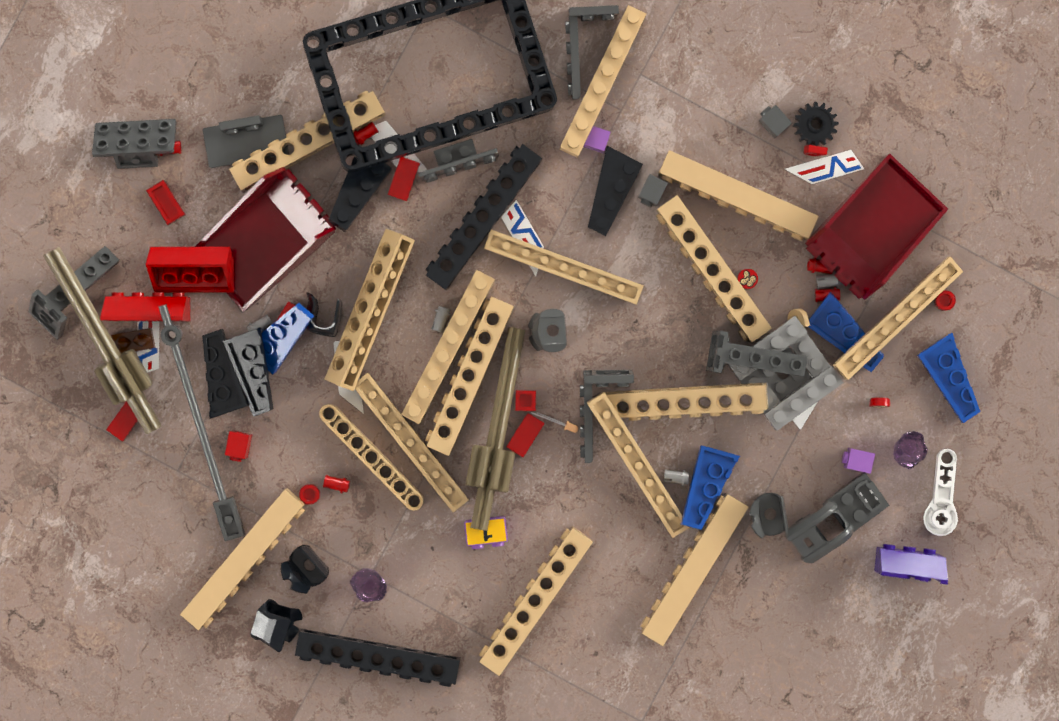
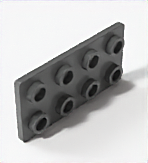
[203,115,289,168]
[92,119,176,169]
[418,139,499,183]

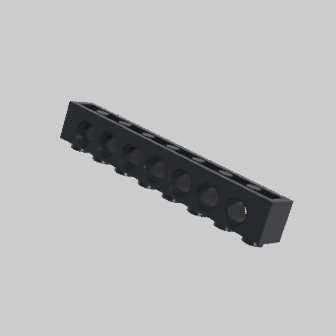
[425,144,542,290]
[295,629,461,687]

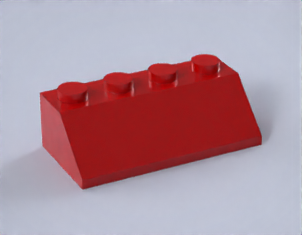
[145,247,234,293]
[100,292,191,321]

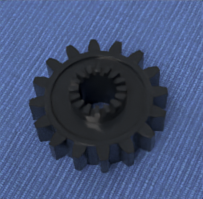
[793,102,839,146]

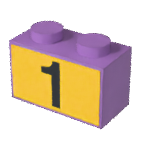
[464,516,508,549]

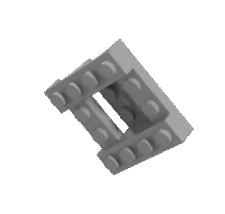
[727,316,844,431]

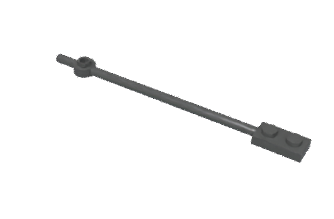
[159,304,245,541]

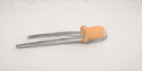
[531,412,579,433]

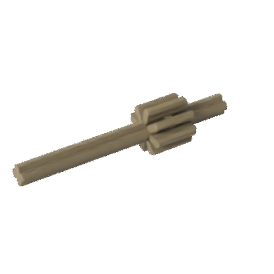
[43,247,161,434]
[466,327,525,531]

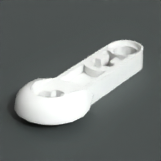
[923,449,958,536]

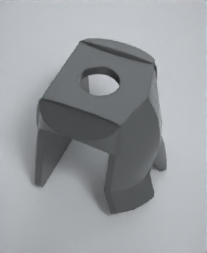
[528,309,567,352]
[749,493,789,538]

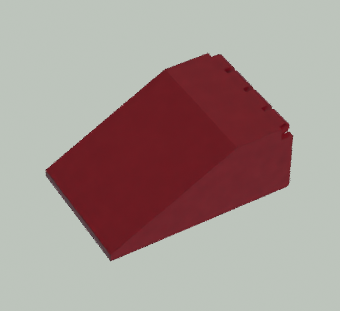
[805,153,948,300]
[195,167,336,312]

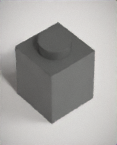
[759,105,792,139]
[638,174,668,208]

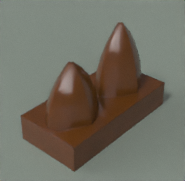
[111,328,156,353]

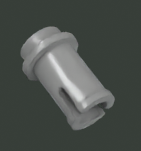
[816,271,842,289]
[431,306,451,333]
[247,315,273,332]
[664,469,689,486]

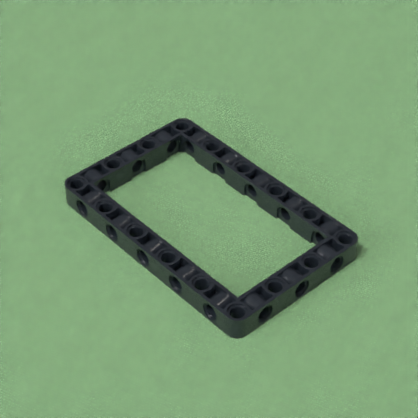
[303,0,557,173]

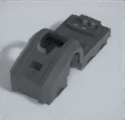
[785,472,890,563]

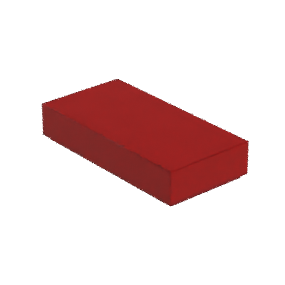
[388,157,420,201]
[146,180,186,225]
[106,401,138,442]
[506,413,545,457]

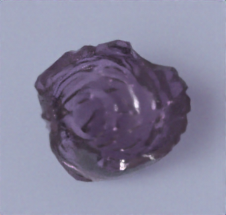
[893,431,928,469]
[350,568,387,603]

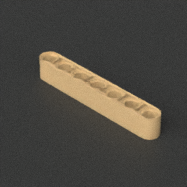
[319,404,424,511]

